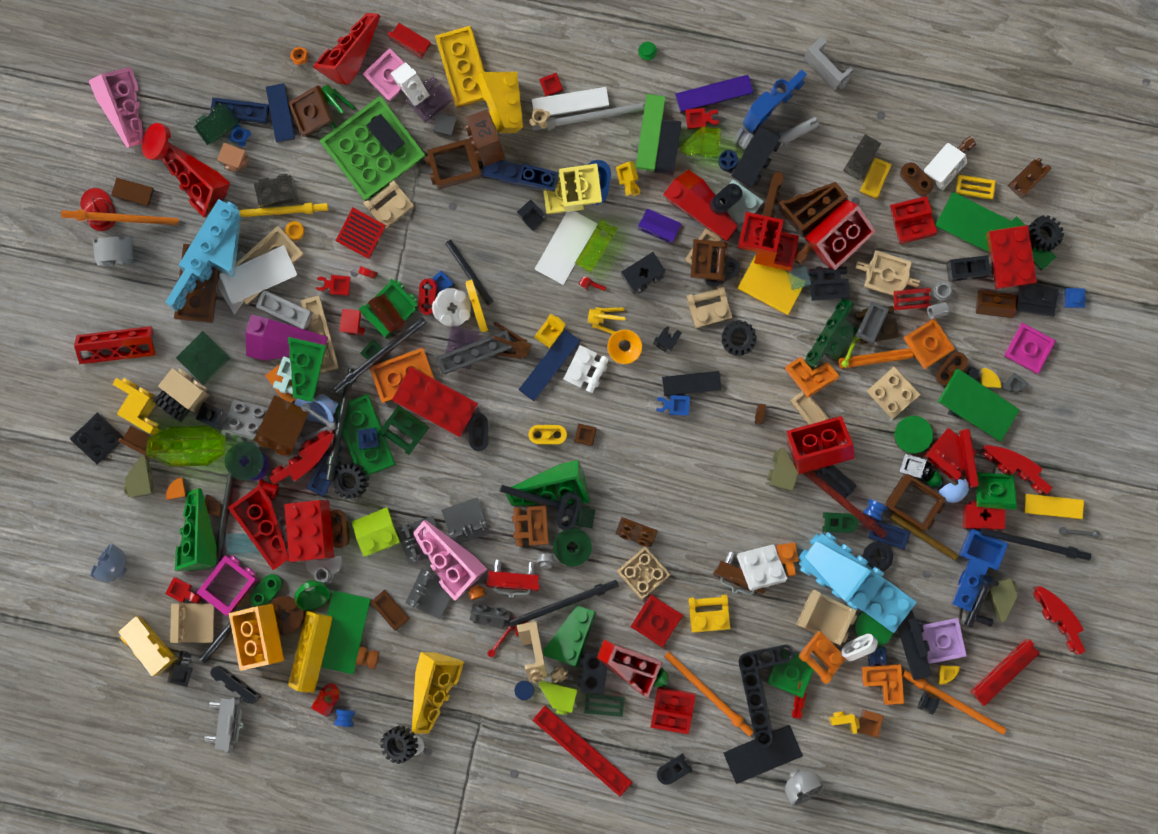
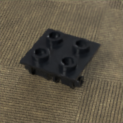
[69,412,124,464]

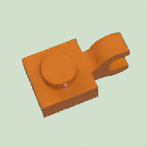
[776,542,799,577]

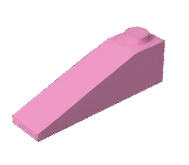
[89,67,143,148]
[413,520,488,601]

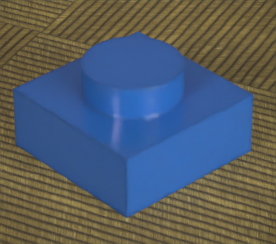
[1064,288,1085,308]

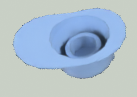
[294,394,338,424]

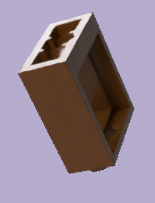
[425,138,482,190]
[884,473,946,531]

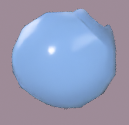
[938,479,970,503]

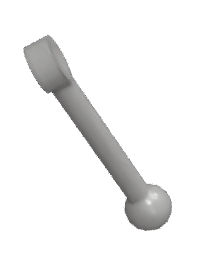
[301,403,336,430]

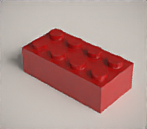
[392,366,478,437]

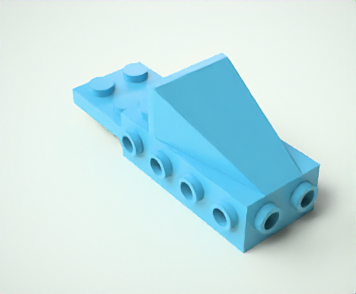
[165,199,242,312]
[798,532,917,633]

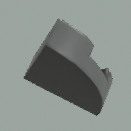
[1001,373,1029,392]

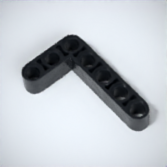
[738,644,795,747]

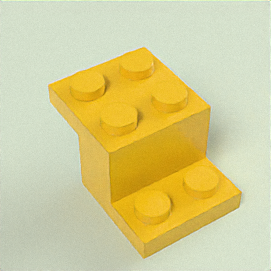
[112,378,162,437]

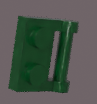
[378,405,430,455]

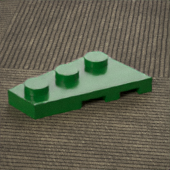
[288,337,326,402]
[543,606,596,667]

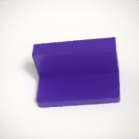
[638,209,681,244]

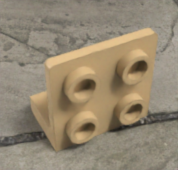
[170,603,215,643]

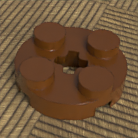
[269,596,305,635]

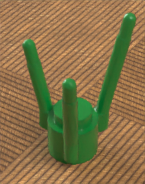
[321,85,355,130]

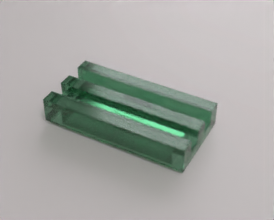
[584,694,625,717]

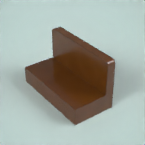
[118,425,166,460]

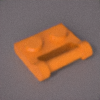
[799,632,846,684]

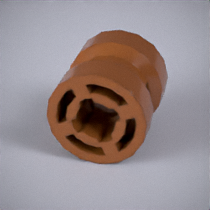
[356,646,380,670]

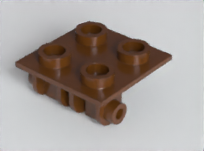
[615,517,658,547]

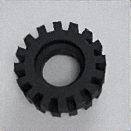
[1028,215,1064,253]
[721,320,757,356]
[153,390,190,422]
[331,463,369,499]
[380,725,419,764]

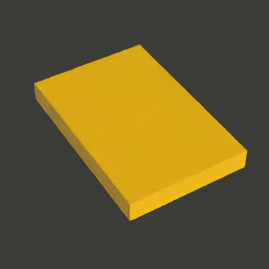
[737,255,805,316]

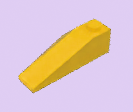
[412,652,464,734]

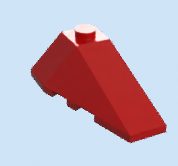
[313,13,381,85]
[162,142,230,218]
[228,485,289,570]

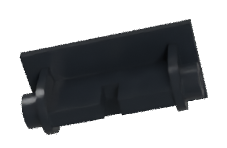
[816,465,857,500]

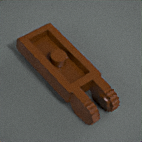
[762,171,784,218]

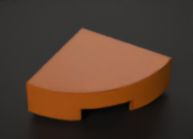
[166,477,186,500]

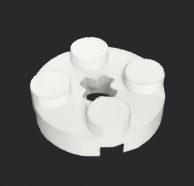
[432,288,471,327]

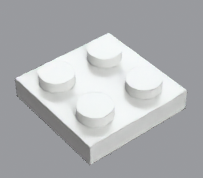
[737,544,787,591]

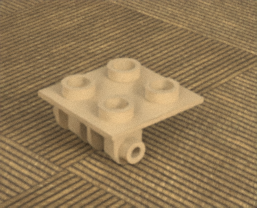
[867,366,921,419]

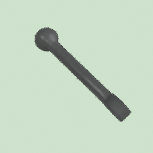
[1059,527,1100,538]

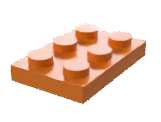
[369,348,435,403]

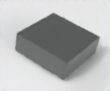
[433,113,457,137]

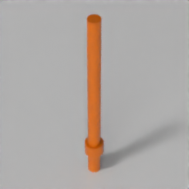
[61,209,179,226]
[664,651,753,737]
[902,670,1007,735]

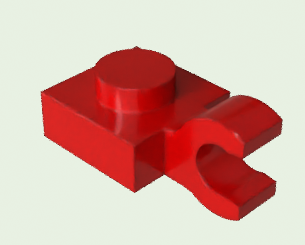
[165,577,202,604]

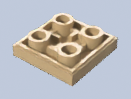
[617,547,670,600]

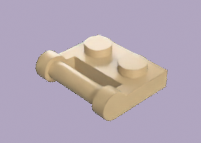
[363,180,414,230]
[686,285,732,329]

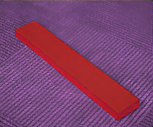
[532,705,633,797]

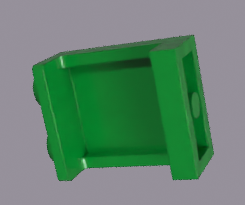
[358,278,419,339]

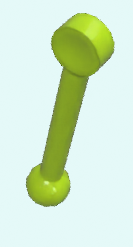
[841,333,860,368]

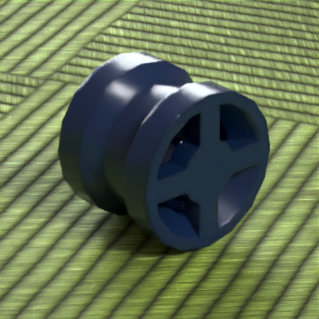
[718,150,738,172]
[868,646,886,666]

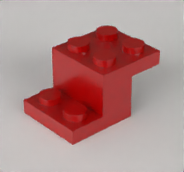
[738,212,799,272]

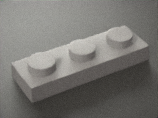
[256,290,314,330]

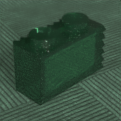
[194,103,240,145]

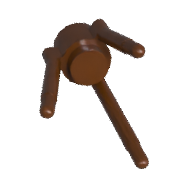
[493,322,531,360]

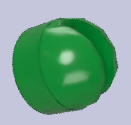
[926,471,943,487]

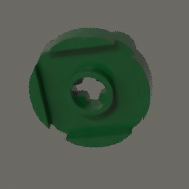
[553,528,592,567]

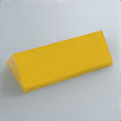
[288,610,333,693]

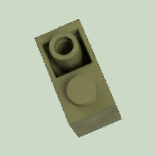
[767,447,798,492]

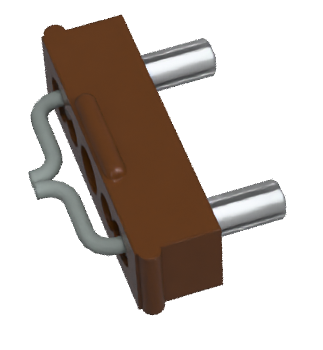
[713,552,765,596]

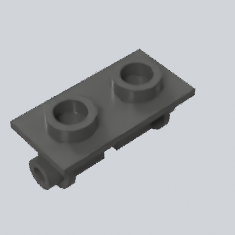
[470,604,511,628]

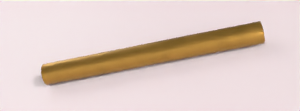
[890,513,959,561]

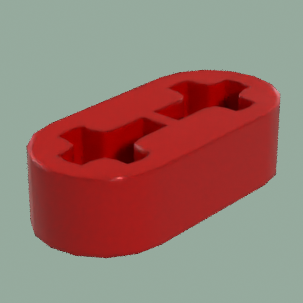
[418,278,438,315]

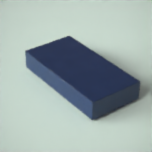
[867,519,911,550]

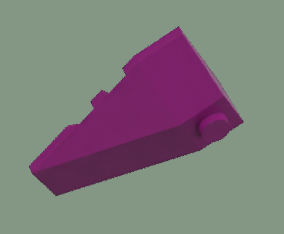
[245,315,328,361]

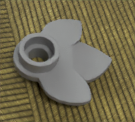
[306,555,342,584]

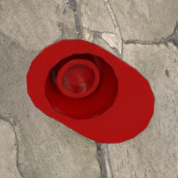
[80,188,116,231]

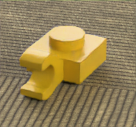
[616,161,640,196]

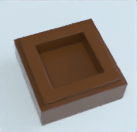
[574,423,597,447]

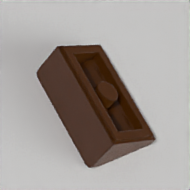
[976,290,1016,318]

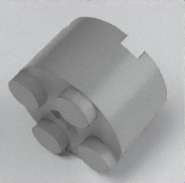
[93,236,134,267]

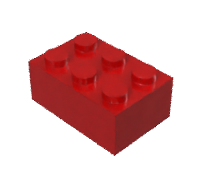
[805,199,876,270]
[986,225,1037,290]
[786,416,854,474]
[284,500,335,562]

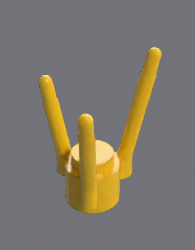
[588,307,628,341]

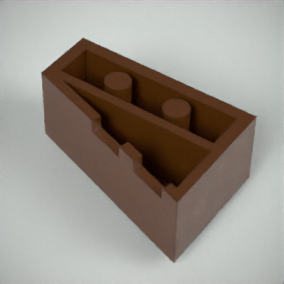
[779,182,848,237]

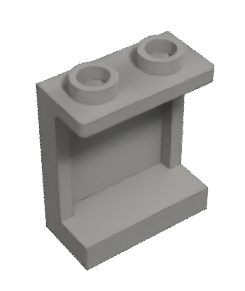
[804,36,853,92]

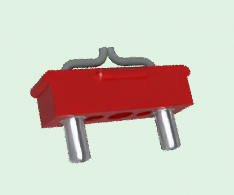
[486,559,540,598]

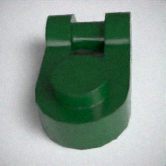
[822,512,858,533]

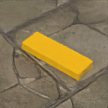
[1023,494,1084,519]

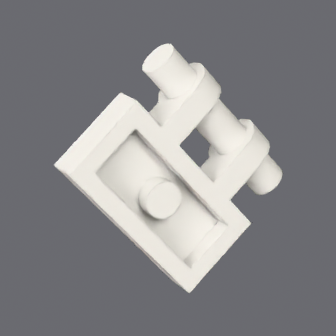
[563,345,609,393]

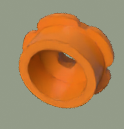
[290,47,309,65]
[467,585,485,600]

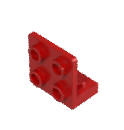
[923,428,977,481]

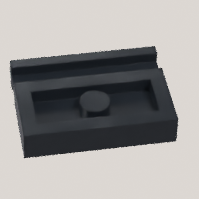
[1016,285,1058,317]

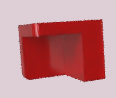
[339,309,365,336]

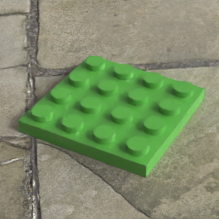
[320,96,426,201]

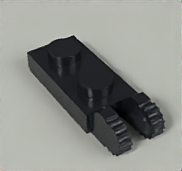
[210,666,261,704]

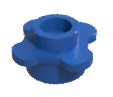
[229,125,251,147]

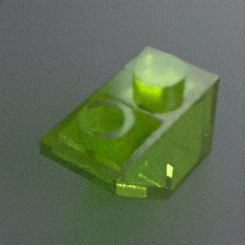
[680,127,721,158]

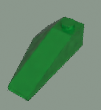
[506,460,590,506]
[175,488,218,571]

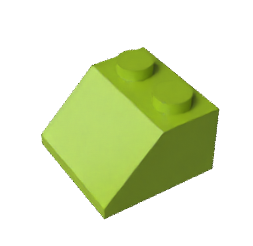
[352,507,401,557]

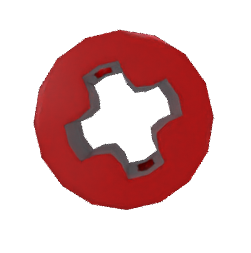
[257,479,280,500]

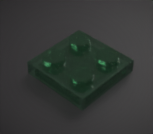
[176,331,231,385]

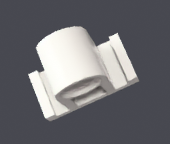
[390,62,430,107]

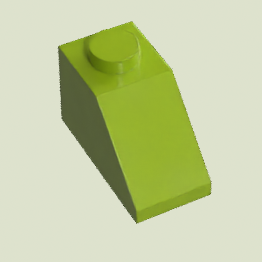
[538,681,577,715]

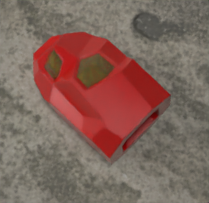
[311,683,340,717]

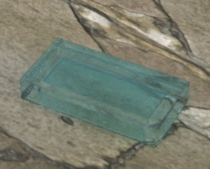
[226,533,259,554]

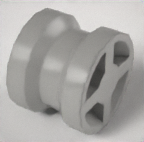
[732,128,754,151]

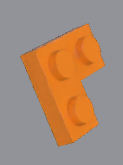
[785,357,839,398]
[861,664,904,705]

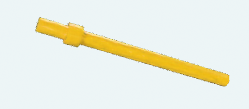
[239,202,329,217]

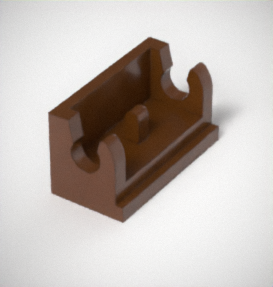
[1007,158,1052,199]

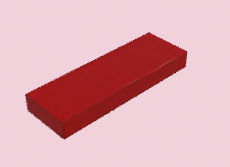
[959,429,979,488]

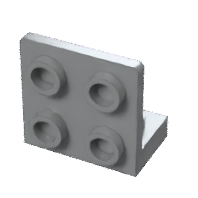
[222,400,268,451]

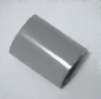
[927,302,949,319]

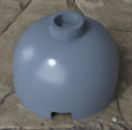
[90,543,127,583]

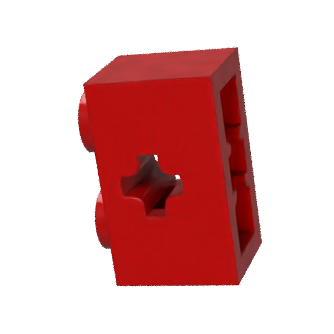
[962,501,1005,530]

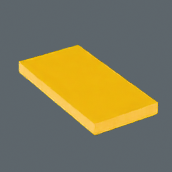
[435,25,485,108]

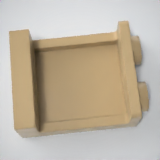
[796,590,857,645]
[517,621,548,683]

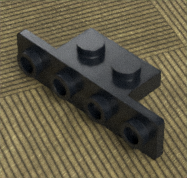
[897,609,932,680]

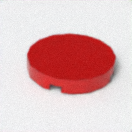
[142,122,171,161]

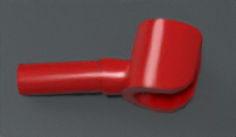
[579,277,606,291]

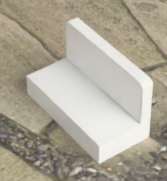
[924,143,967,190]

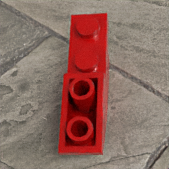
[270,429,335,484]
[980,445,1052,494]
[1033,586,1086,655]

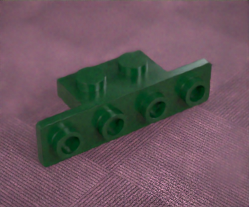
[804,299,858,368]

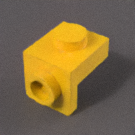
[534,314,566,349]
[829,711,860,734]

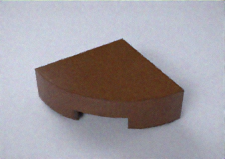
[754,404,766,425]
[205,494,222,517]

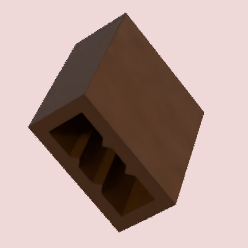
[253,395,309,457]

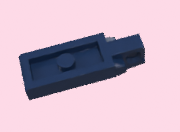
[307,446,342,497]

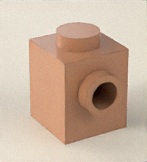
[217,143,249,173]

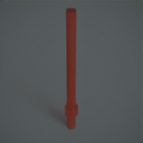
[794,463,887,539]

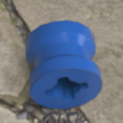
[863,499,887,521]
[334,709,355,727]

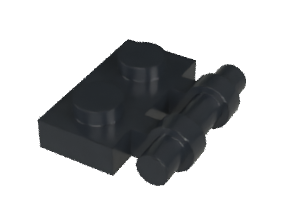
[808,266,850,301]

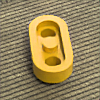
[528,425,567,445]

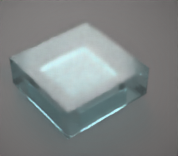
[787,266,811,290]

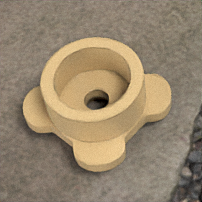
[529,108,551,129]
[549,666,568,684]

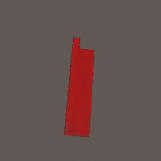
[74,326,156,365]
[969,639,1040,706]

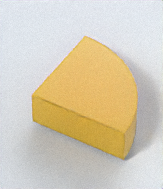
[981,368,1001,388]
[938,665,960,684]

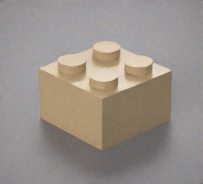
[158,368,210,413]

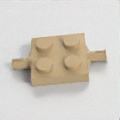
[856,250,920,298]

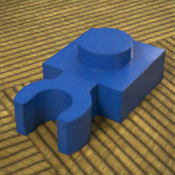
[656,395,690,416]

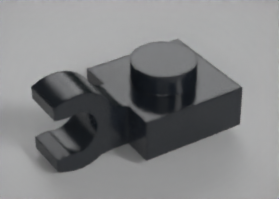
[167,650,193,687]

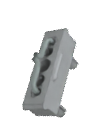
[205,697,244,752]

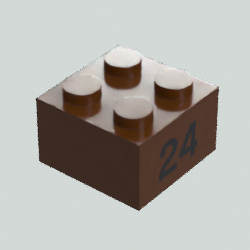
[465,109,505,167]

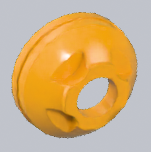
[607,329,642,364]

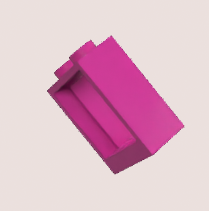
[197,555,258,616]

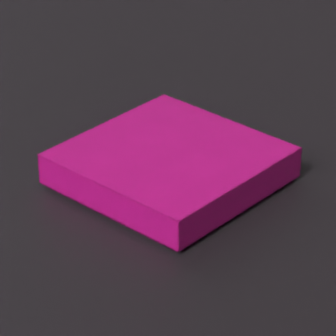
[1004,322,1056,374]

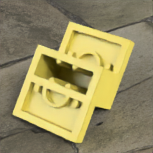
[543,164,602,215]

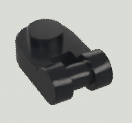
[657,753,693,785]

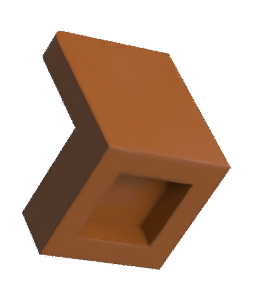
[857,709,884,738]

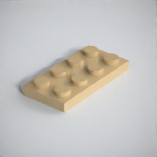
[236,226,304,305]

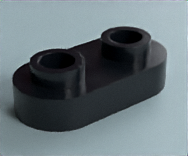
[710,183,743,215]
[704,258,740,287]
[469,413,489,452]
[556,492,581,530]

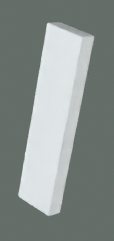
[532,87,609,118]

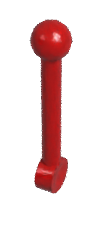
[487,624,515,657]

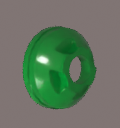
[294,580,330,610]

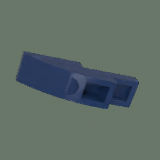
[482,160,559,191]

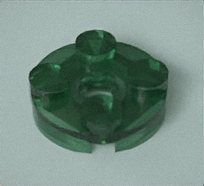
[225,442,264,481]

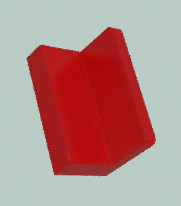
[388,23,431,59]

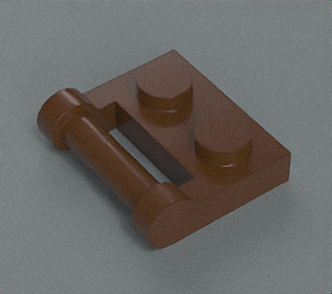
[690,239,728,281]

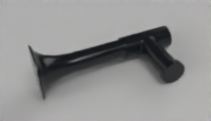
[964,575,999,627]

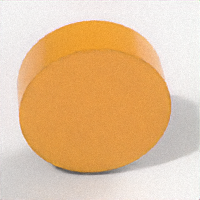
[285,221,305,241]

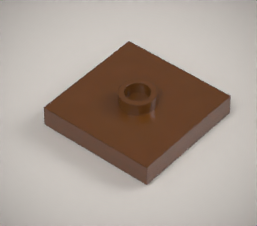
[288,86,334,137]

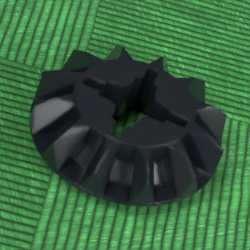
[862,542,893,572]

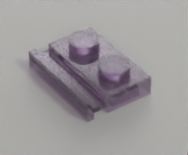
[445,326,479,370]

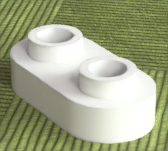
[841,634,878,661]

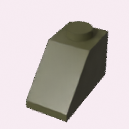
[123,455,155,498]
[988,578,1018,622]

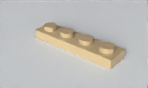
[300,295,340,374]

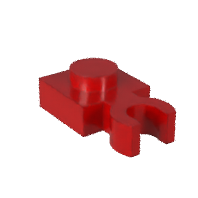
[685,108,719,130]
[316,275,351,296]

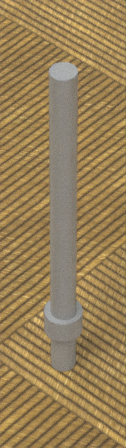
[532,103,644,131]

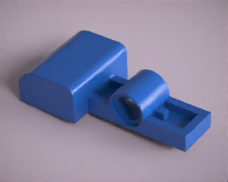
[743,69,807,134]
[952,529,1008,612]

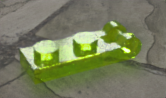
[575,219,618,273]

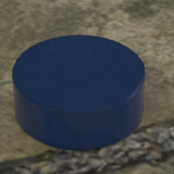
[514,680,534,700]

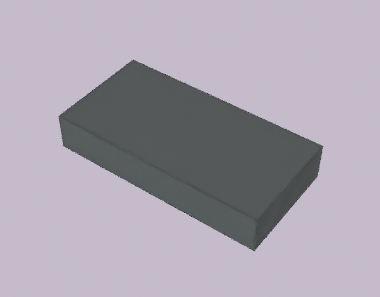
[855,301,889,344]

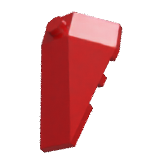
[663,169,738,242]

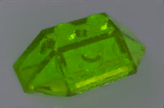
[146,426,226,467]

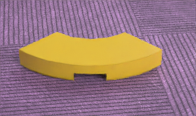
[465,280,488,332]

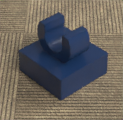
[357,427,379,450]

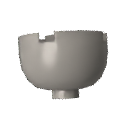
[785,769,825,806]

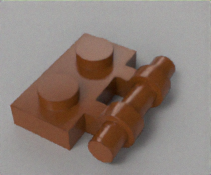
[512,506,549,547]

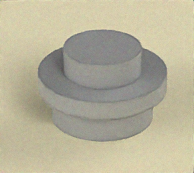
[933,282,952,301]
[537,554,556,569]

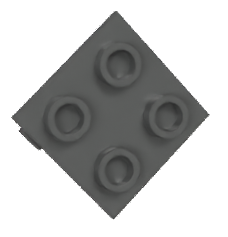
[441,497,490,544]
[397,516,437,565]
[405,568,451,619]

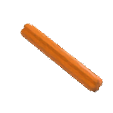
[838,348,914,369]

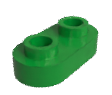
[250,574,283,607]

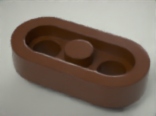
[900,162,934,196]
[935,352,968,386]
[330,509,350,548]

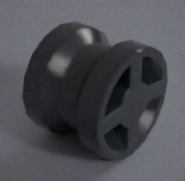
[917,691,940,715]

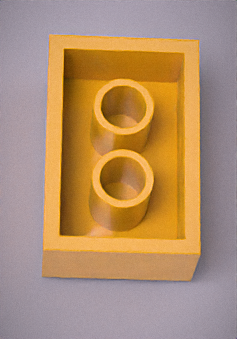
[229,604,284,671]

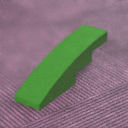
[635,94,665,171]

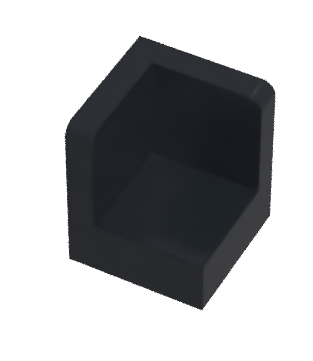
[517,199,547,231]

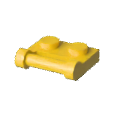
[688,594,730,633]

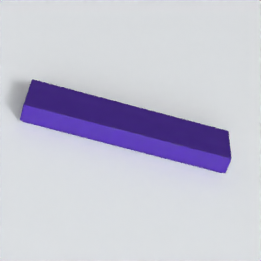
[675,74,753,113]

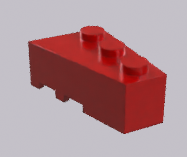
[597,639,662,698]

